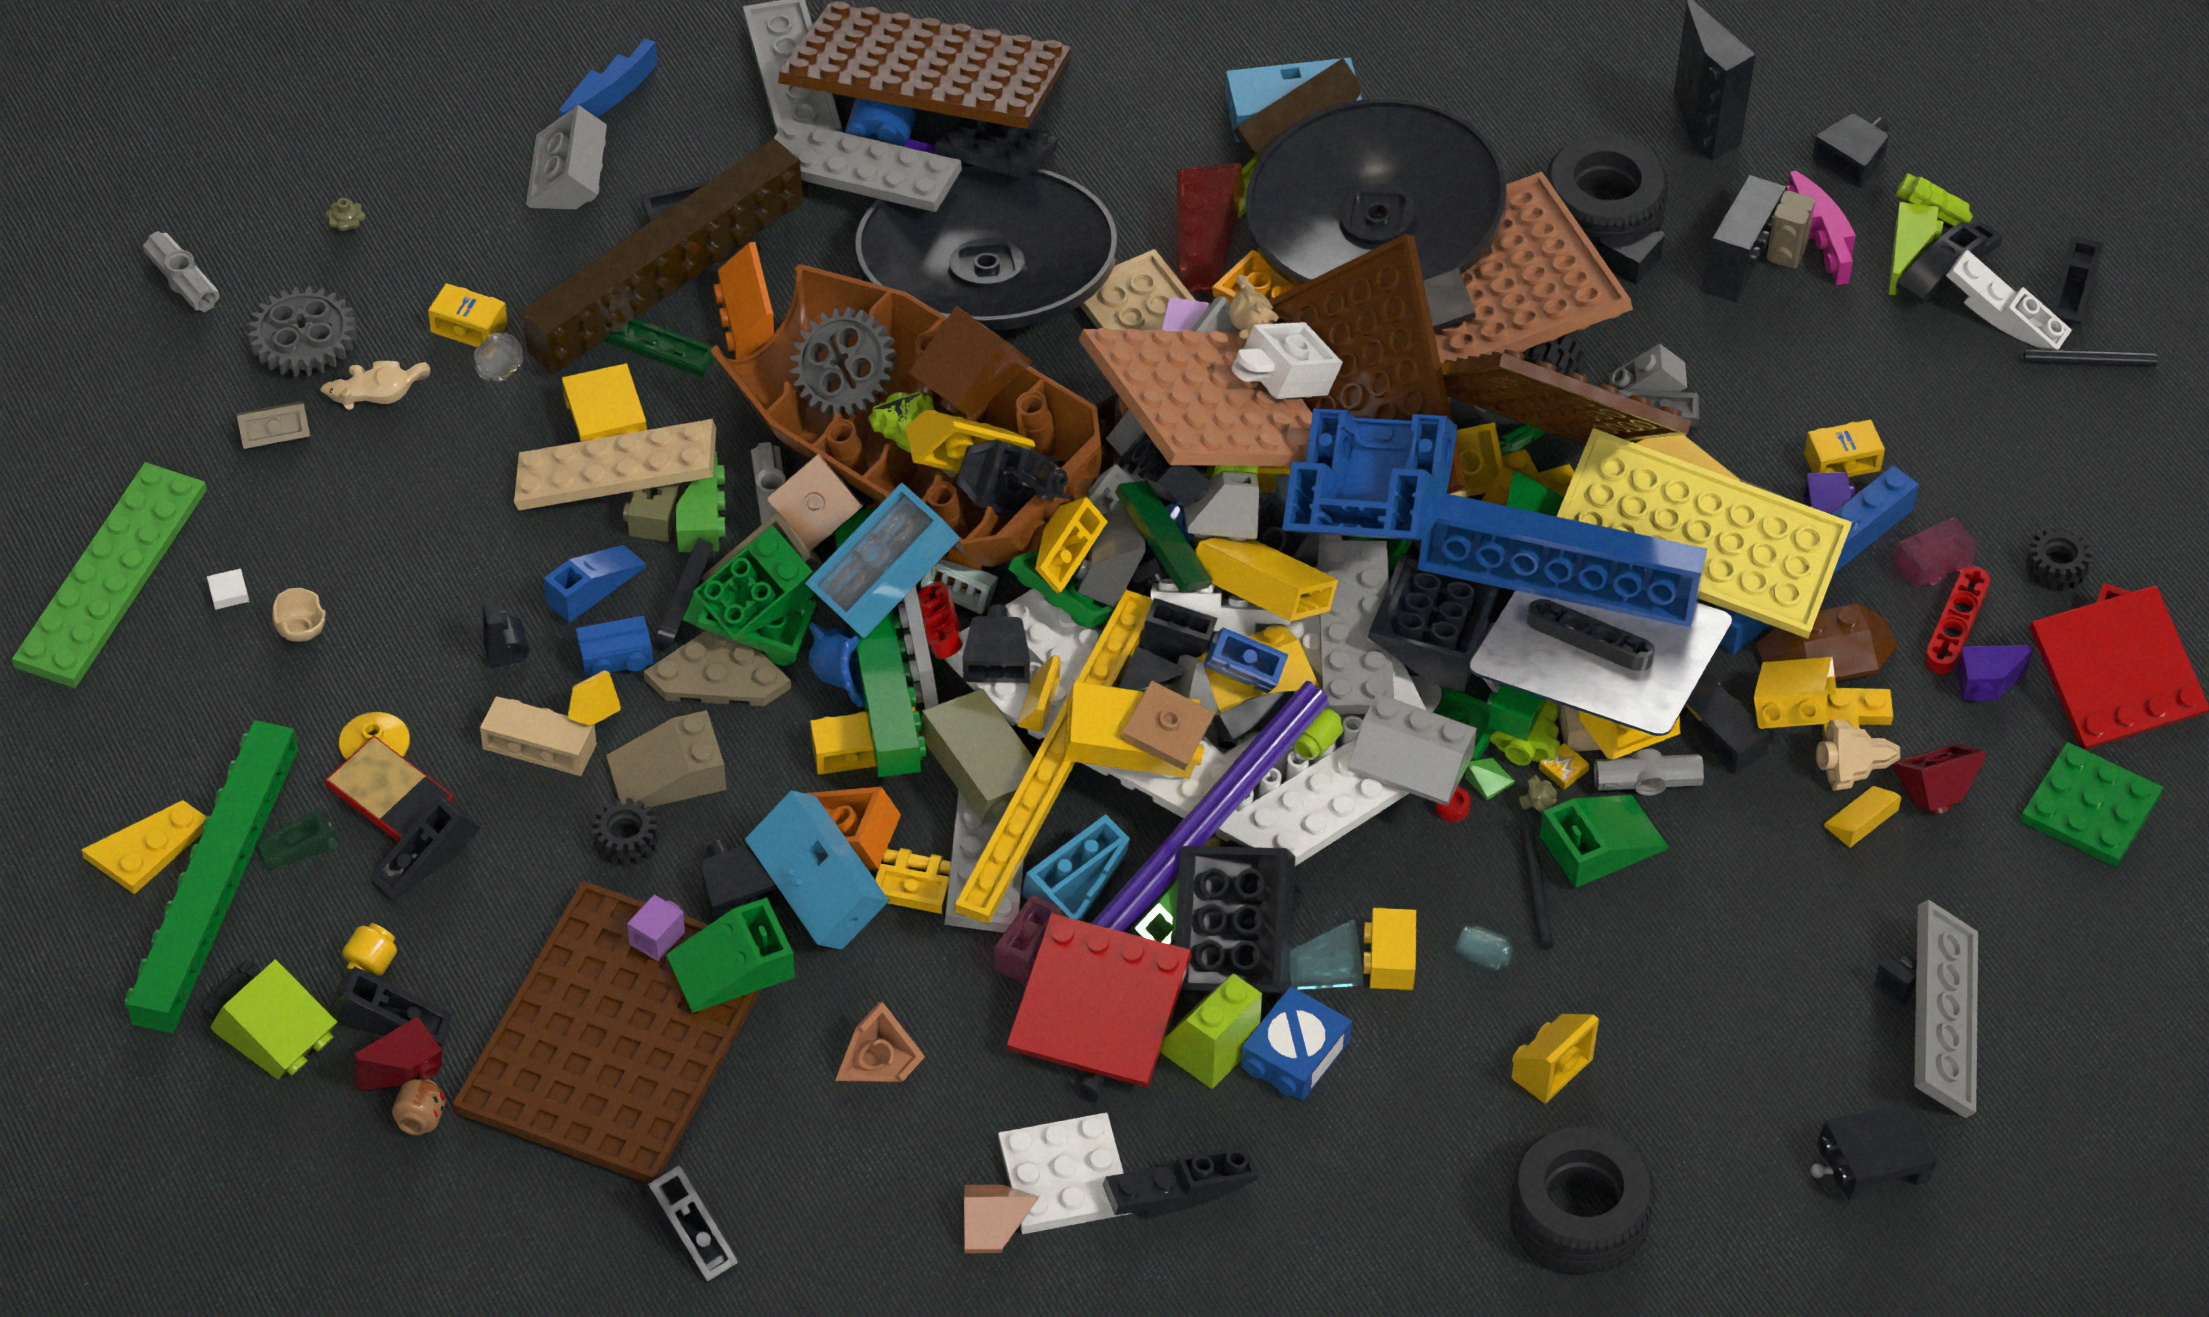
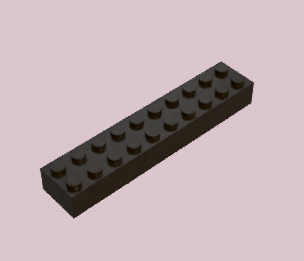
[521,138,803,375]

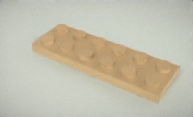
[514,419,716,511]

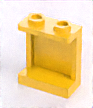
[562,363,647,442]
[1754,657,1837,729]

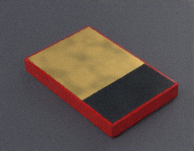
[325,735,453,842]

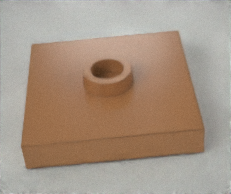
[766,453,864,550]
[1120,681,1216,771]

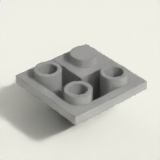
[1182,471,1259,541]

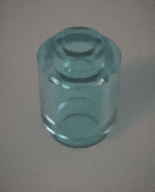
[1456,925,1513,971]

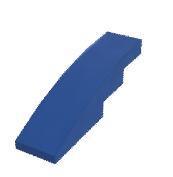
[558,38,657,118]

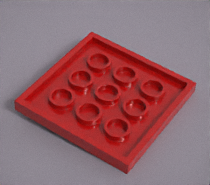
[2028,585,2209,750]
[1007,913,1192,1088]

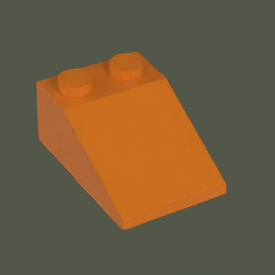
[805,787,901,870]

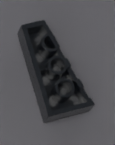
[1113,431,1211,508]

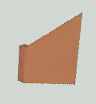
[835,1002,925,1082]
[964,1185,1040,1253]

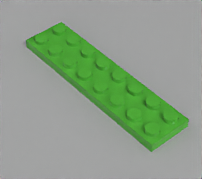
[12,462,207,688]

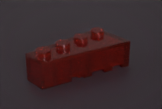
[1177,163,1245,291]

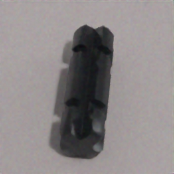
[201,960,260,1020]

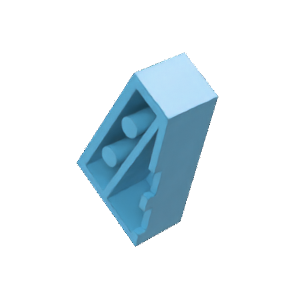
[1022,814,1130,922]

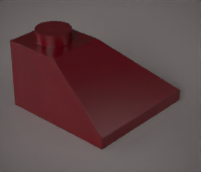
[1892,743,1986,814]
[354,1016,442,1091]

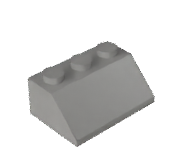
[526,105,607,209]
[1348,693,1477,806]

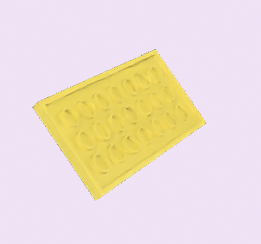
[1556,428,1852,639]

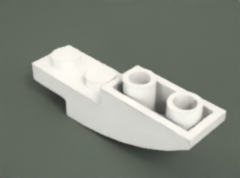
[1946,250,2072,350]
[1151,579,1291,636]

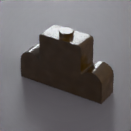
[1233,58,1361,161]

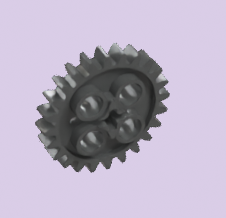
[248,286,357,377]
[790,307,899,417]

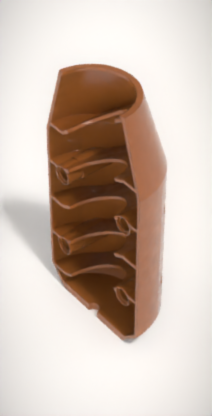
[710,264,1102,567]

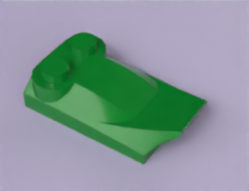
[683,594,817,666]

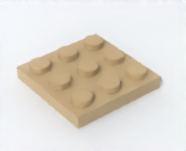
[1080,249,1196,331]

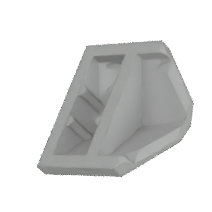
[1172,654,1218,727]

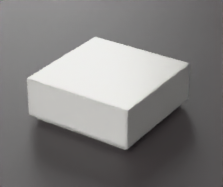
[207,569,249,610]

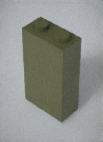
[918,689,1034,823]

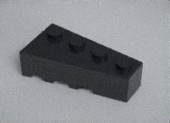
[1701,175,1786,303]

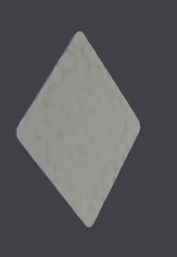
[1470,591,1732,736]

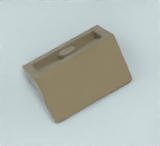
[236,401,310,449]

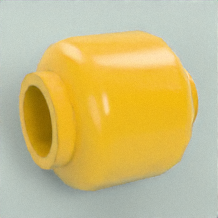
[342,923,397,977]

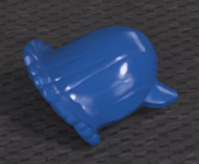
[808,622,865,708]

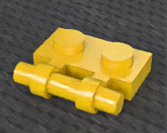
[875,848,951,914]

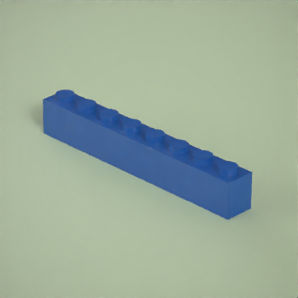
[1714,465,1919,655]

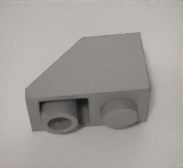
[1609,344,1687,392]

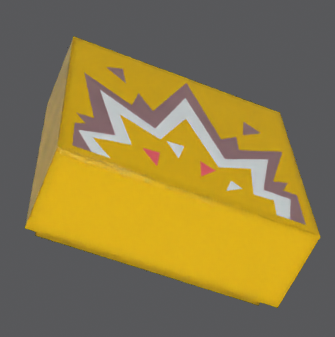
[1539,743,1589,790]

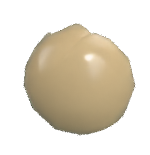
[272,588,325,642]

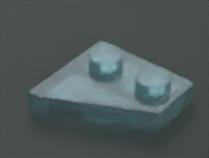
[1289,920,1364,990]

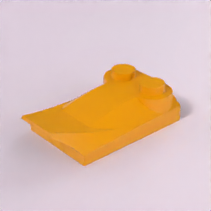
[1212,250,1297,304]

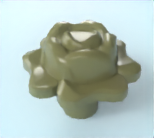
[325,198,365,231]
[1519,775,1557,815]

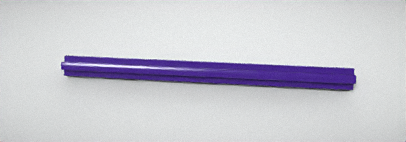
[1091,681,1329,933]

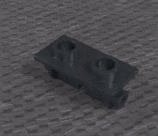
[1005,448,1071,501]

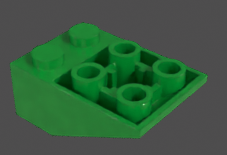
[693,525,815,641]
[1540,795,1668,888]
[666,898,795,1013]

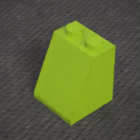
[210,959,337,1080]
[1160,973,1262,1089]

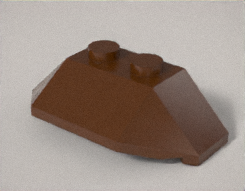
[1755,604,1898,681]

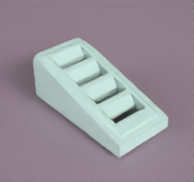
[920,559,999,615]

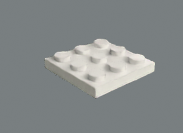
[998,1113,1132,1234]

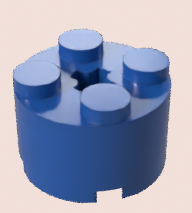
[845,98,916,147]

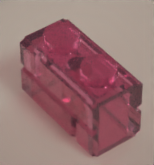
[1894,517,1977,588]
[995,895,1063,983]

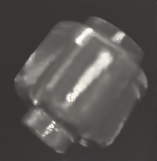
[473,333,523,382]

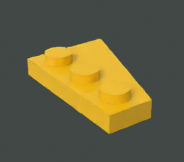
[81,800,206,894]

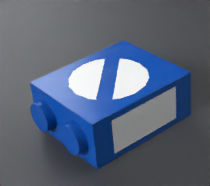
[1241,986,1352,1102]

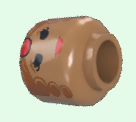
[392,1079,446,1135]

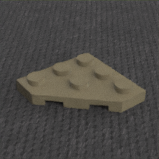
[644,631,791,706]

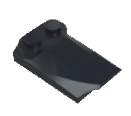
[956,439,1067,517]

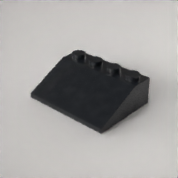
[1674,0,1756,161]
[1368,553,1500,692]
[1175,846,1296,999]

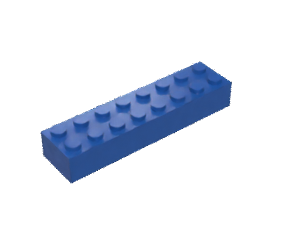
[1418,493,1707,628]

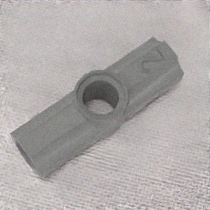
[143,231,220,312]
[751,442,786,525]
[1594,749,1704,796]

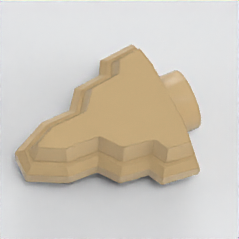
[1816,720,1900,791]

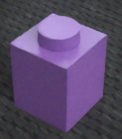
[627,894,685,961]

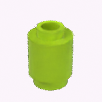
[1293,709,1343,760]

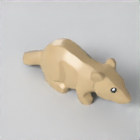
[1229,274,1279,340]
[320,361,430,410]

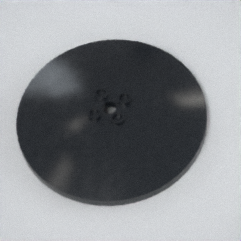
[1246,98,1507,286]
[855,164,1117,330]

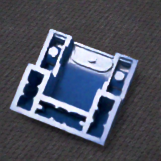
[1282,408,1458,540]

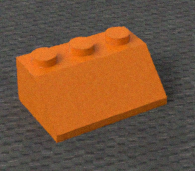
[713,242,774,359]

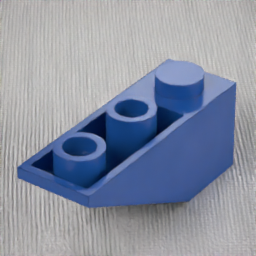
[543,545,646,623]

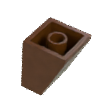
[909,306,1033,417]

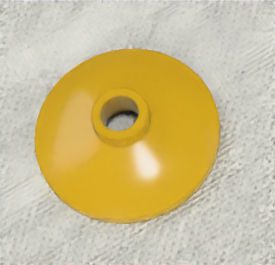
[339,712,410,760]

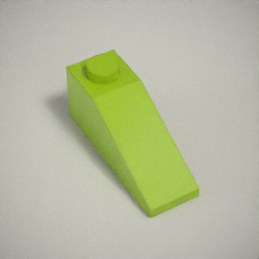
[1888,202,1943,295]

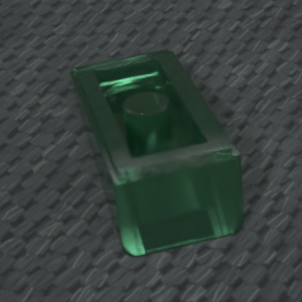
[257,808,340,871]

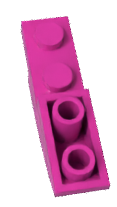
[1785,171,1856,285]

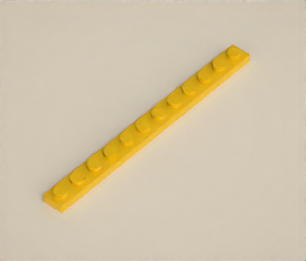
[955,590,1153,924]

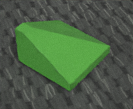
[1465,758,1514,800]

